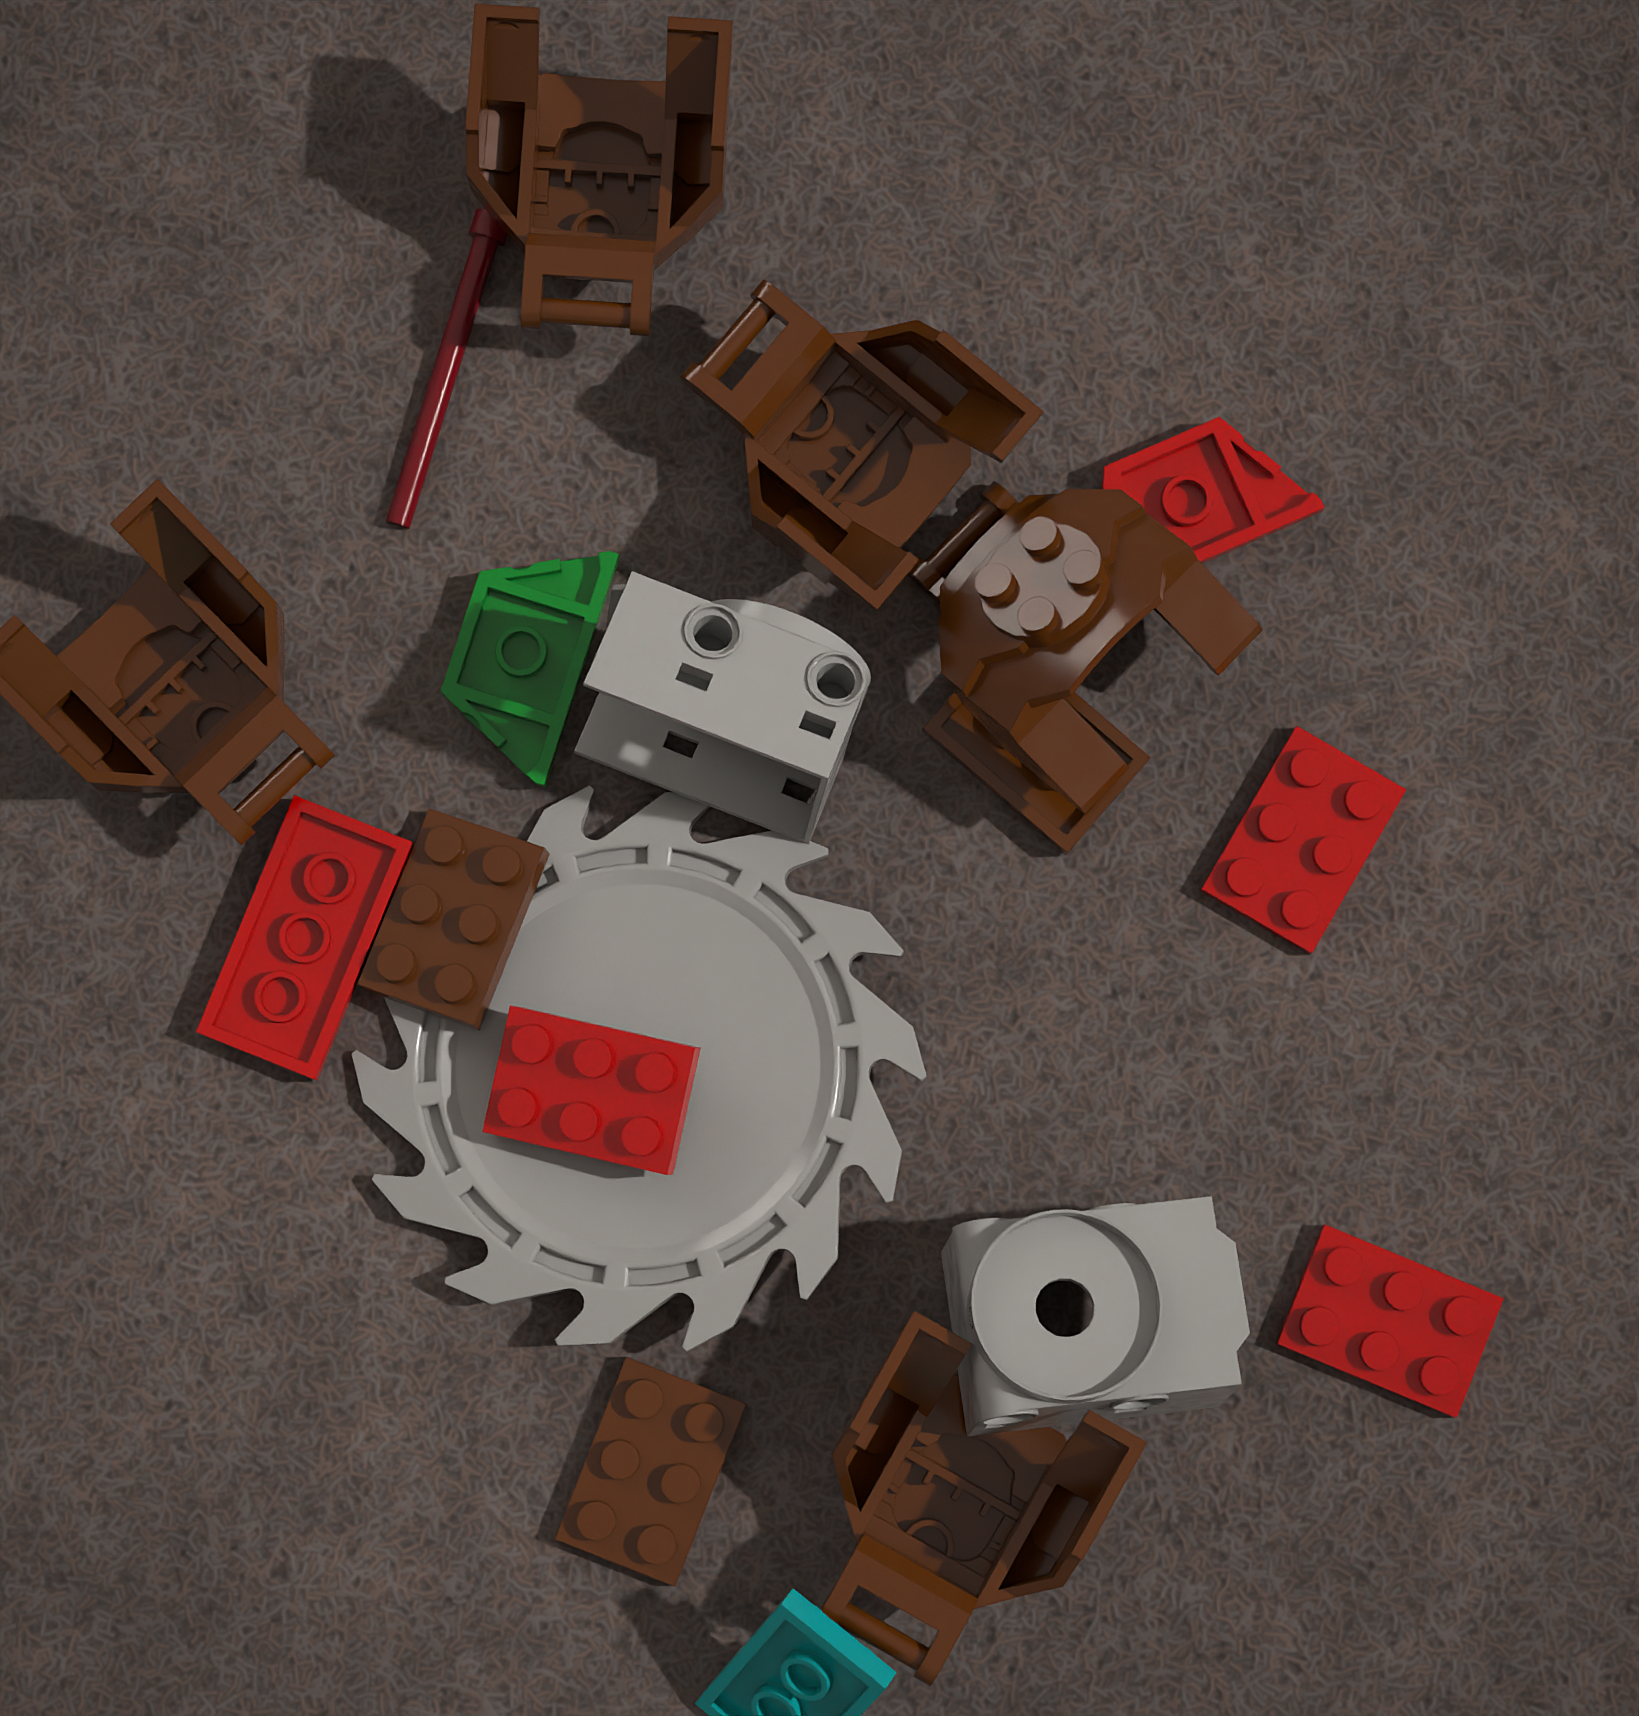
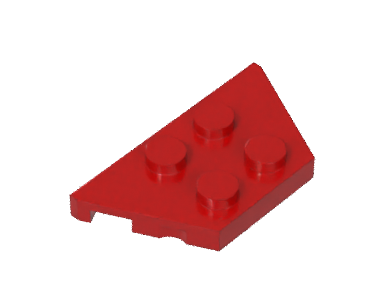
[1101,416,1325,564]

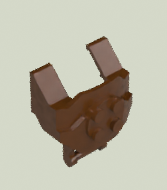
[465,3,733,336]
[680,280,1044,611]
[0,479,335,846]
[908,481,1262,814]
[821,1311,1147,1686]

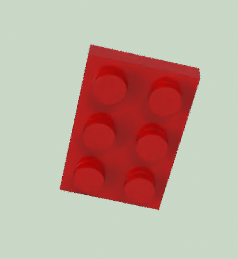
[1200,725,1407,955]
[482,1005,701,1175]
[1275,1224,1504,1418]

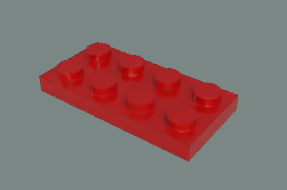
[196,795,414,1081]

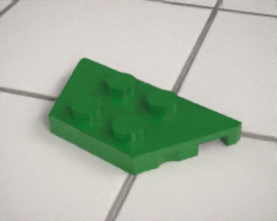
[440,551,620,788]

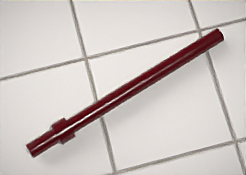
[386,206,508,529]

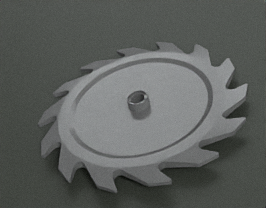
[352,785,927,1352]

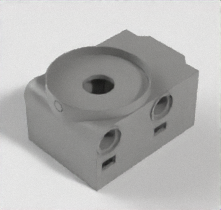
[574,571,871,845]
[941,1196,1250,1437]

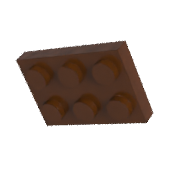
[922,692,1151,855]
[357,808,550,1031]
[555,1357,746,1587]

